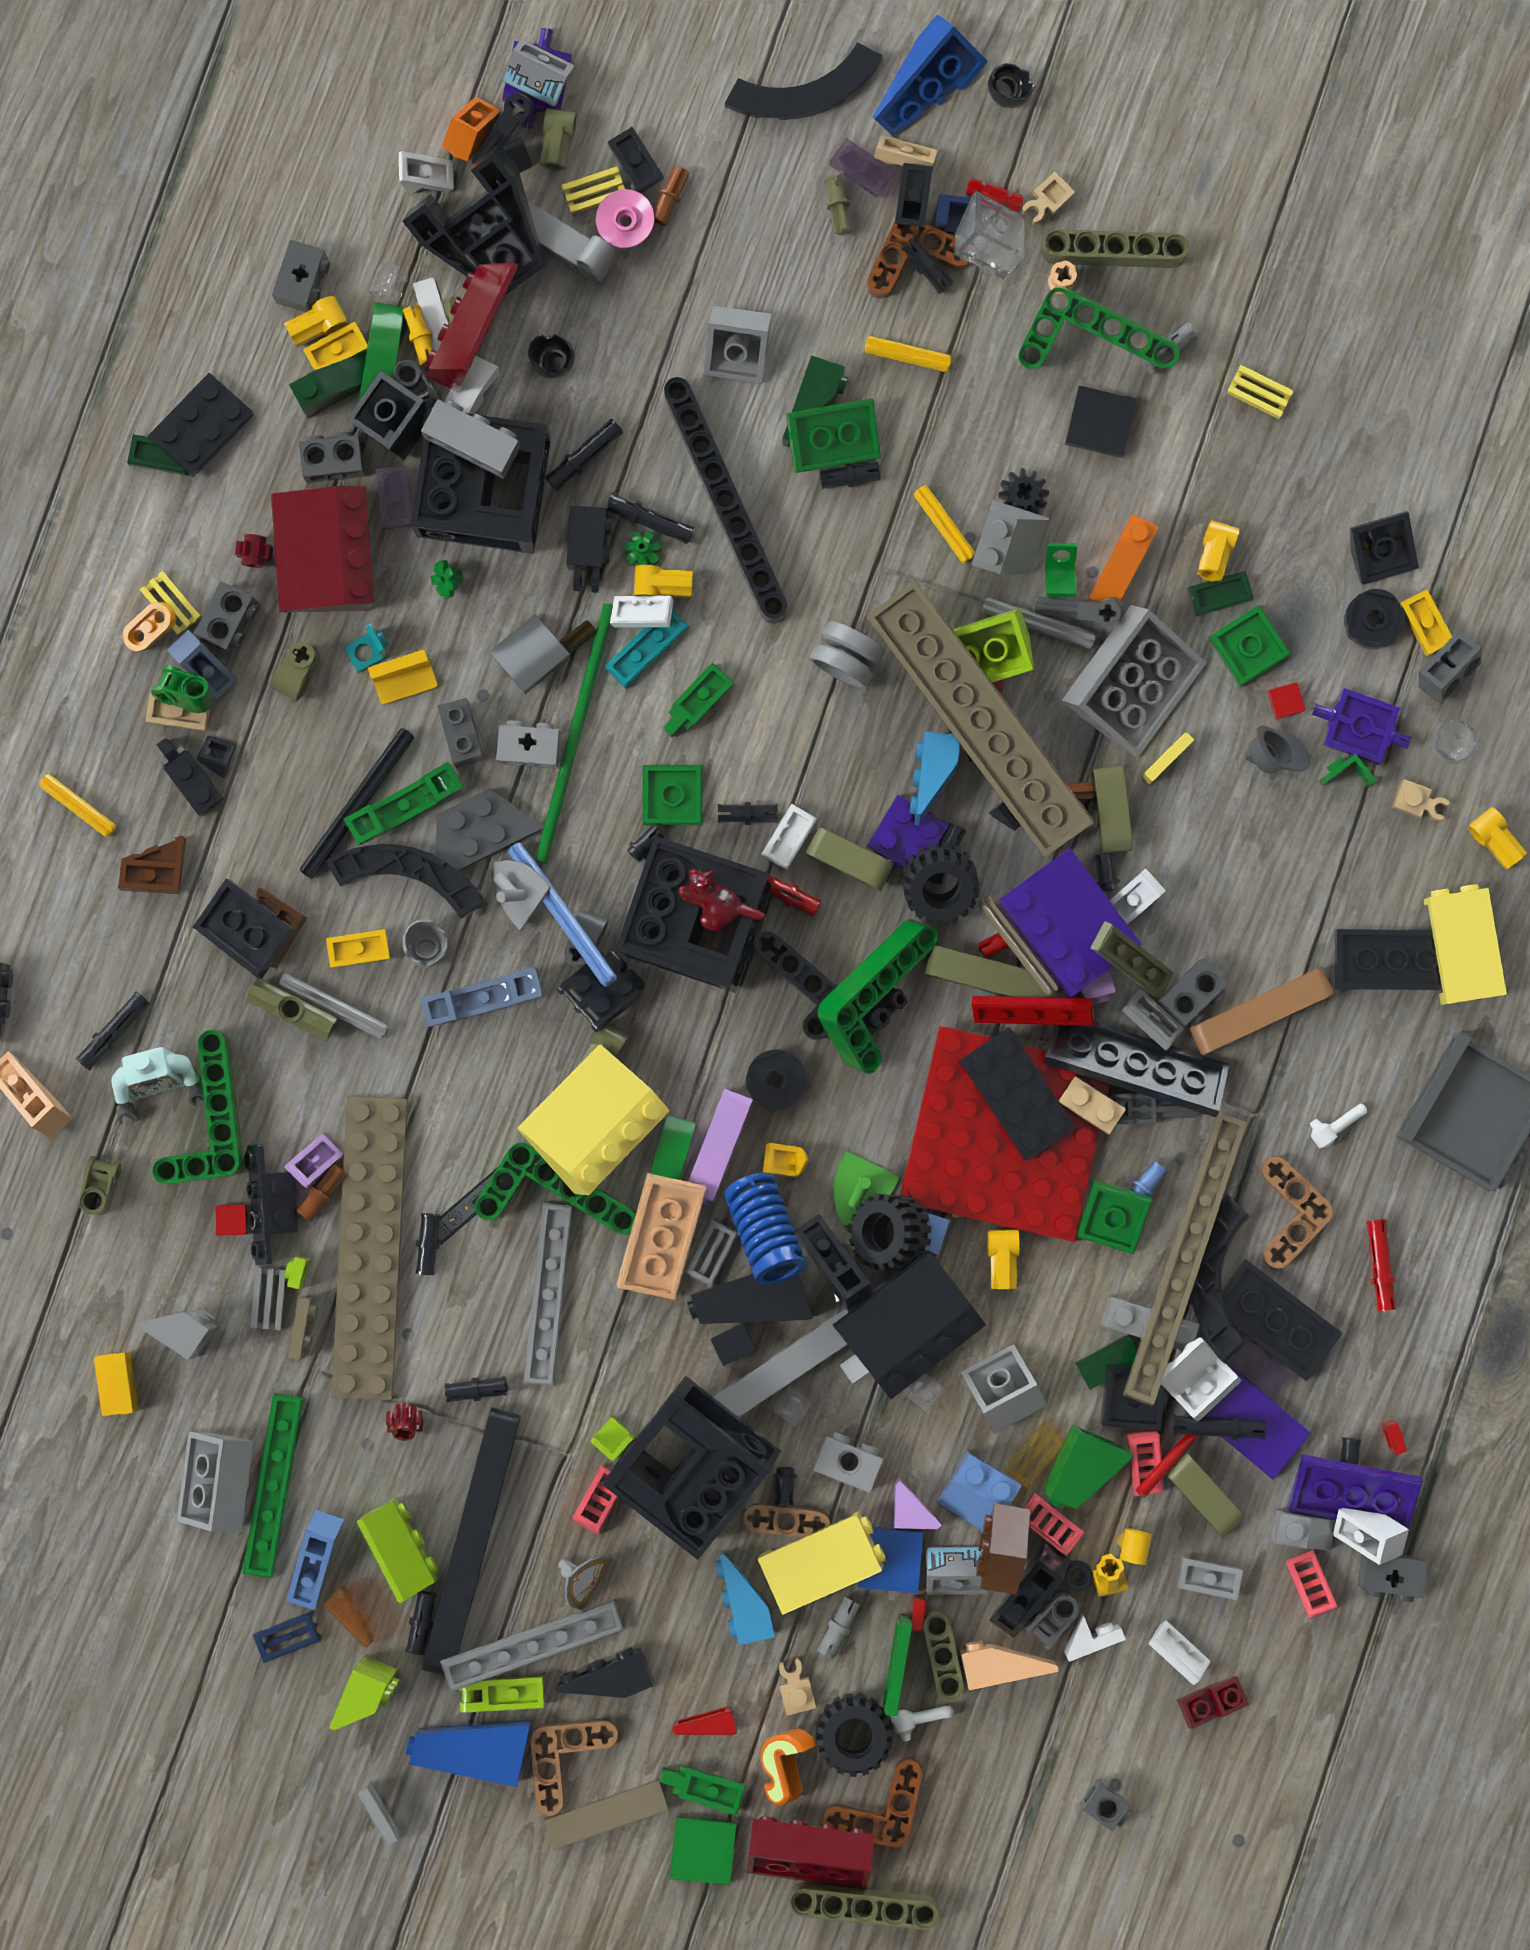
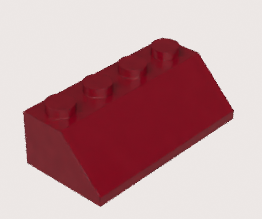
[746,1816,875,1890]

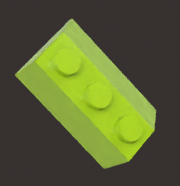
[953,608,1034,682]
[357,1498,439,1604]
[329,1655,400,1730]

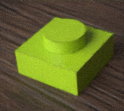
[284,1256,311,1289]

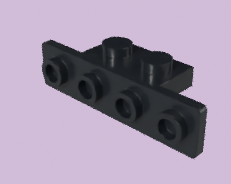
[244,1144,298,1265]

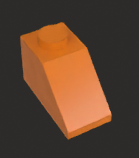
[442,97,502,162]

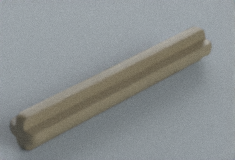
[978,895,1060,996]

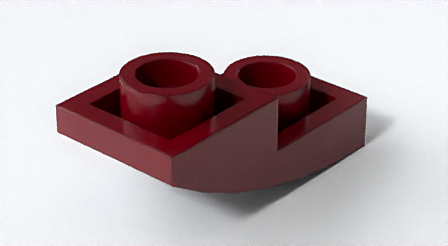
[1177,1676,1249,1729]

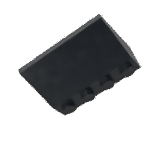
[833,1250,986,1400]

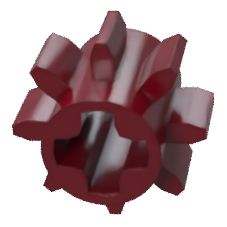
[235,534,273,568]
[386,1403,423,1441]

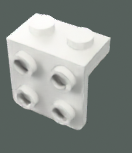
[1161,1338,1242,1422]

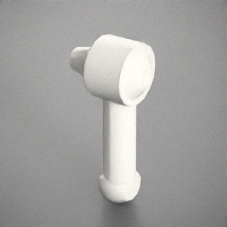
[1310,1103,1367,1149]
[890,1704,954,1741]

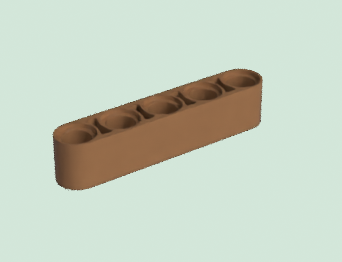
[1189,967,1334,1055]

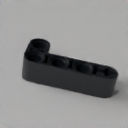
[754,931,837,1041]

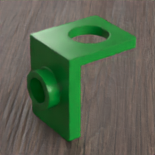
[1045,543,1078,597]
[1319,753,1377,788]

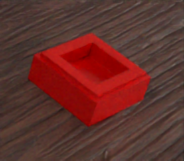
[1267,682,1305,720]
[215,1205,248,1236]
[1382,1420,1407,1455]
[910,1595,927,1631]

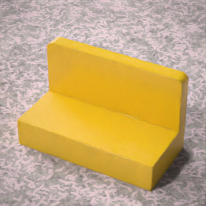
[368,649,438,705]
[94,1351,139,1416]

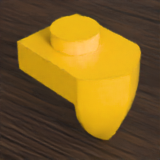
[763,1143,809,1178]

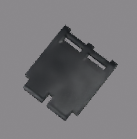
[556,950,645,1032]

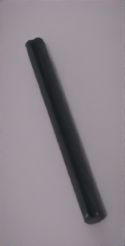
[300,728,414,879]

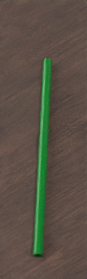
[535,603,613,864]

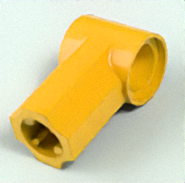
[284,296,349,348]
[1197,520,1239,582]
[634,565,693,598]
[1468,807,1527,870]
[987,1230,1019,1289]
[1117,1528,1152,1565]
[1092,1554,1128,1597]

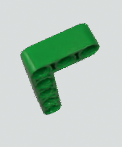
[1018,286,1180,369]
[818,919,938,1074]
[152,1030,244,1184]
[475,1143,636,1234]

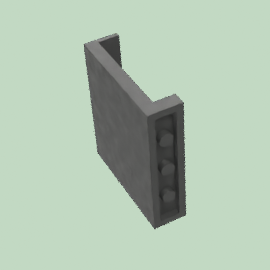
[1396,1032,1530,1191]

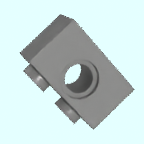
[813,1432,883,1493]

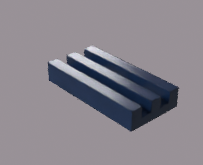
[253,1611,321,1663]

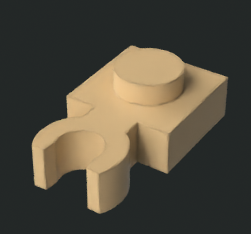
[1021,172,1075,226]
[1391,779,1450,821]
[779,1657,816,1716]

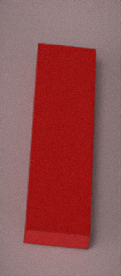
[971,996,1095,1026]

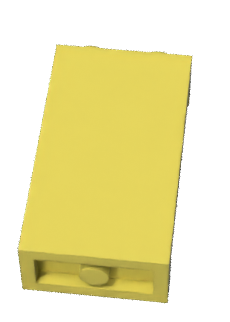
[1423,884,1507,1005]
[758,1511,886,1615]

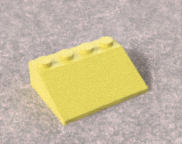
[517,1045,670,1195]

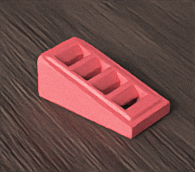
[1126,1429,1165,1496]
[572,1465,618,1535]
[1023,1492,1084,1556]
[1285,1550,1338,1619]

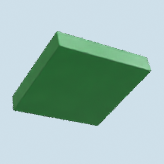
[1208,605,1291,687]
[642,765,702,826]
[1076,1180,1153,1254]
[670,1816,736,1885]

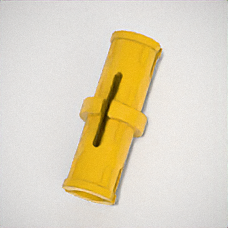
[403,305,434,368]

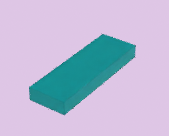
[604,609,689,689]

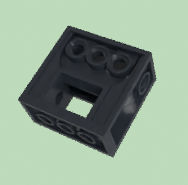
[411,408,551,554]
[615,836,774,993]
[602,1375,781,1560]

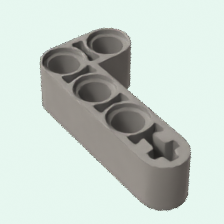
[528,201,616,284]

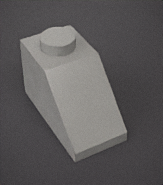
[1271,1509,1336,1550]

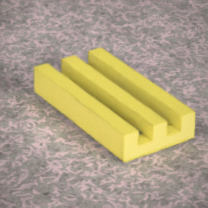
[562,166,625,215]
[1226,365,1293,419]
[139,571,202,636]
[1142,733,1194,785]

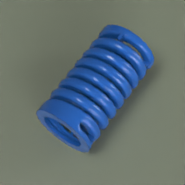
[724,1173,807,1286]

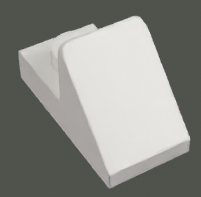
[399,151,454,194]
[1110,869,1166,925]
[1064,1613,1126,1662]

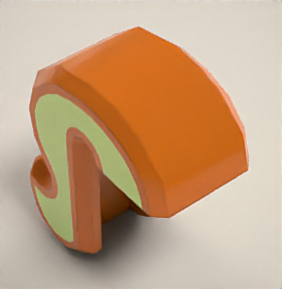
[760,1729,817,1806]

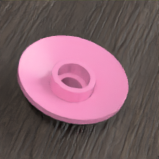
[596,189,655,249]

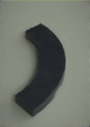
[724,42,883,120]
[325,844,487,919]
[1191,1194,1250,1364]

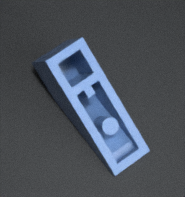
[286,1510,344,1611]

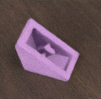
[284,1133,344,1188]
[893,1478,942,1529]

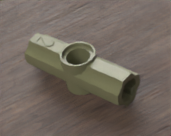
[246,978,339,1042]

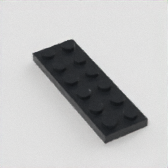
[1043,1021,1229,1117]

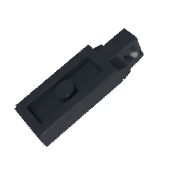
[156,737,224,817]

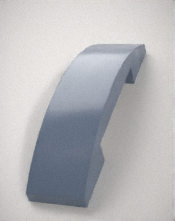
[420,967,543,1027]

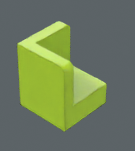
[590,1416,634,1462]

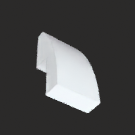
[444,356,500,414]

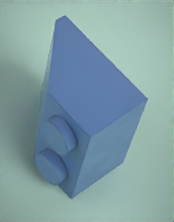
[936,1451,1022,1531]

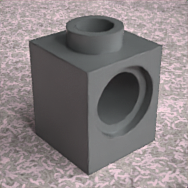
[1080,1779,1130,1832]

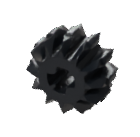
[998,468,1049,514]

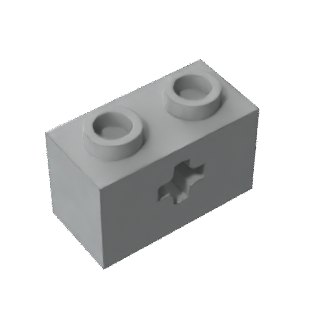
[496,721,561,769]

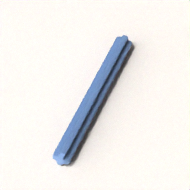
[508,842,617,987]

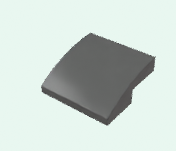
[489,614,571,695]

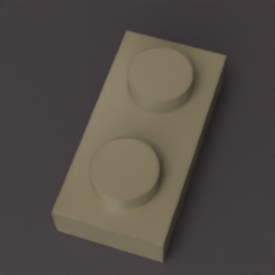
[288,1296,318,1360]

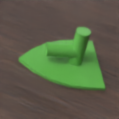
[833,1151,900,1226]

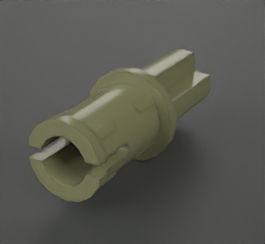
[825,175,851,236]

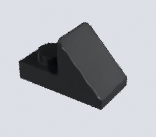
[895,163,933,228]

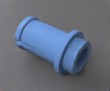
[1131,1161,1168,1197]

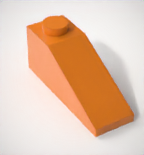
[1088,514,1159,612]

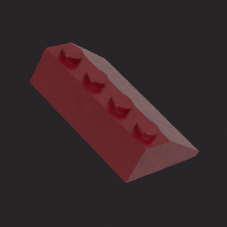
[424,262,519,393]
[271,486,374,612]

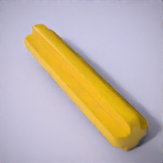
[865,336,952,372]
[914,485,975,563]
[39,774,116,837]

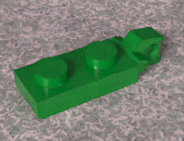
[663,662,734,737]
[660,1765,746,1816]

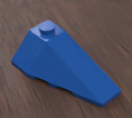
[872,14,988,136]

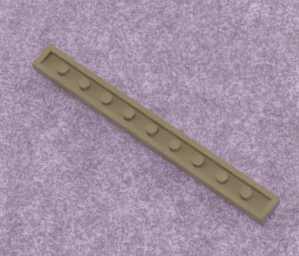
[1123,1112,1247,1406]

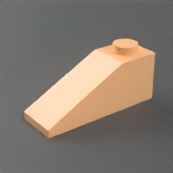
[0,1051,73,1140]
[960,1640,1058,1690]

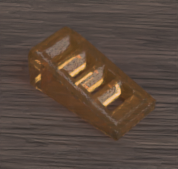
[324,1585,374,1648]

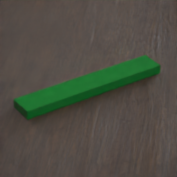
[242,1393,304,1579]

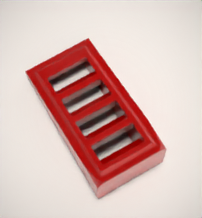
[672,1706,738,1735]

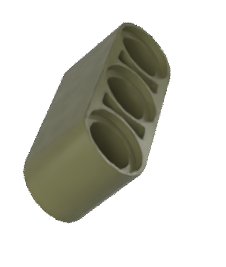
[1092,765,1133,854]
[805,827,894,892]
[1166,1453,1245,1538]
[923,1609,964,1701]

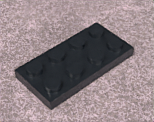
[1335,929,1443,991]
[958,1027,1076,1161]
[1222,1259,1343,1381]

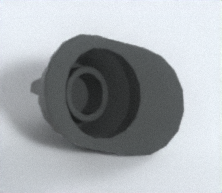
[1245,725,1310,774]

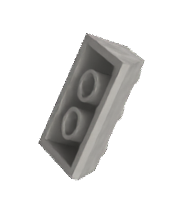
[177,1431,253,1532]

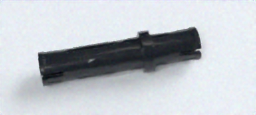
[545,418,623,491]
[606,492,694,544]
[76,991,151,1071]
[1173,1415,1266,1440]

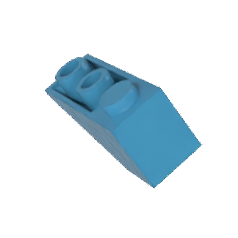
[910,731,960,826]
[715,1551,775,1645]

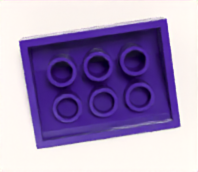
[998,848,1142,998]

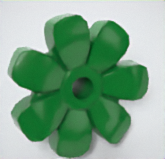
[624,531,662,565]
[430,560,463,599]

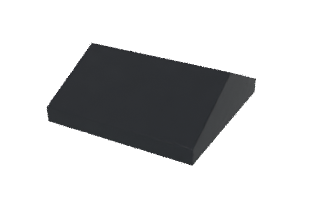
[1350,511,1419,585]

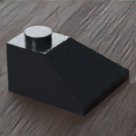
[347,371,426,460]

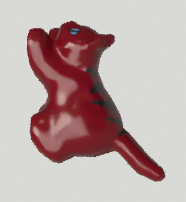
[678,869,765,932]

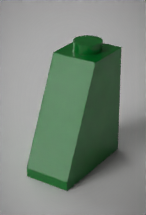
[1043,1425,1133,1509]

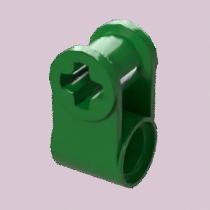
[151,665,213,714]

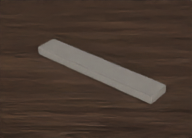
[523,1203,573,1386]
[440,1600,624,1692]

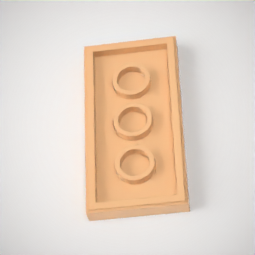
[616,1173,707,1300]

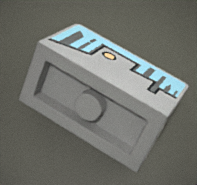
[502,39,574,106]
[926,1546,987,1595]

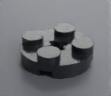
[1344,589,1406,650]
[746,1050,806,1110]

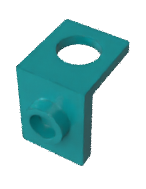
[344,624,389,673]

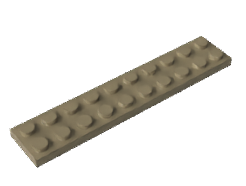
[866,579,1094,857]
[331,1096,408,1400]

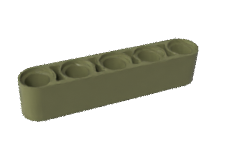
[1042,229,1189,268]
[924,946,1068,998]
[790,1882,939,1930]

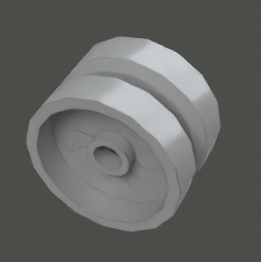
[809,621,886,690]

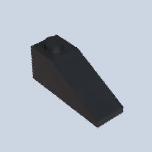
[795,1214,873,1312]
[989,1543,1071,1638]

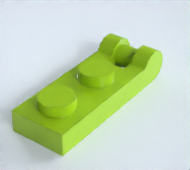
[459,1675,545,1712]

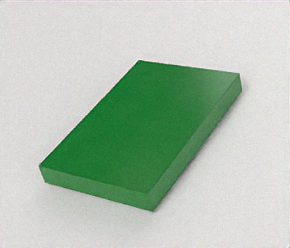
[786,398,881,473]
[882,1614,912,1716]

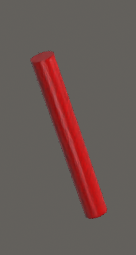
[1136,1435,1201,1498]

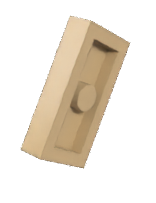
[874,135,938,167]
[145,692,210,732]
[1058,1077,1126,1135]

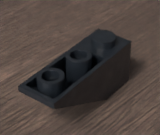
[555,1646,654,1698]

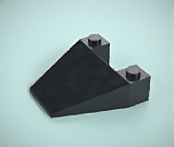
[402,143,546,295]

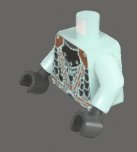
[111,1047,204,1125]

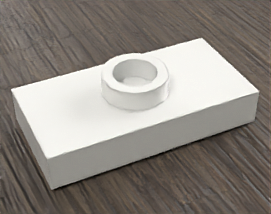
[610,596,674,627]
[761,804,817,871]
[1149,1620,1211,1685]

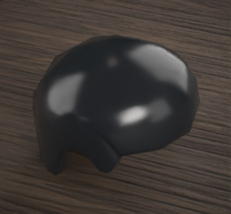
[988,63,1035,109]
[528,334,575,379]

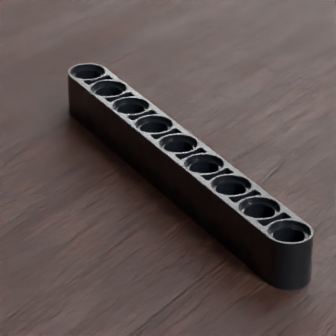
[664,377,787,624]
[422,1407,521,1676]

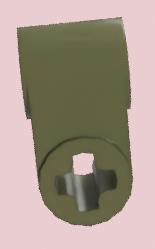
[270,641,320,701]
[79,1156,121,1215]

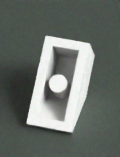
[1333,1508,1409,1565]

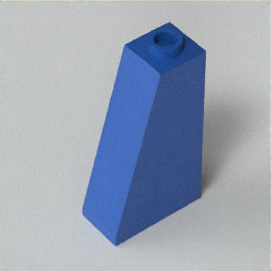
[406,1720,532,1787]

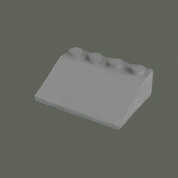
[1061,605,1207,758]

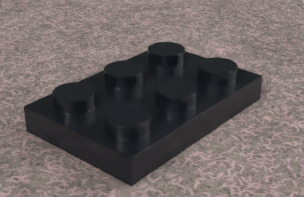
[148,373,254,478]
[193,878,296,979]

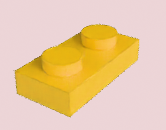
[303,321,368,370]
[1400,589,1452,657]
[326,929,391,968]

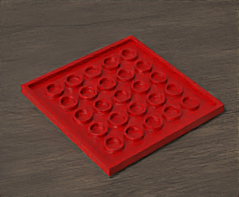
[900,1026,1110,1242]

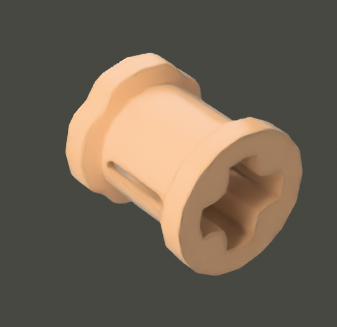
[1048,261,1077,295]

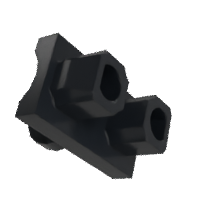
[862,987,908,1036]

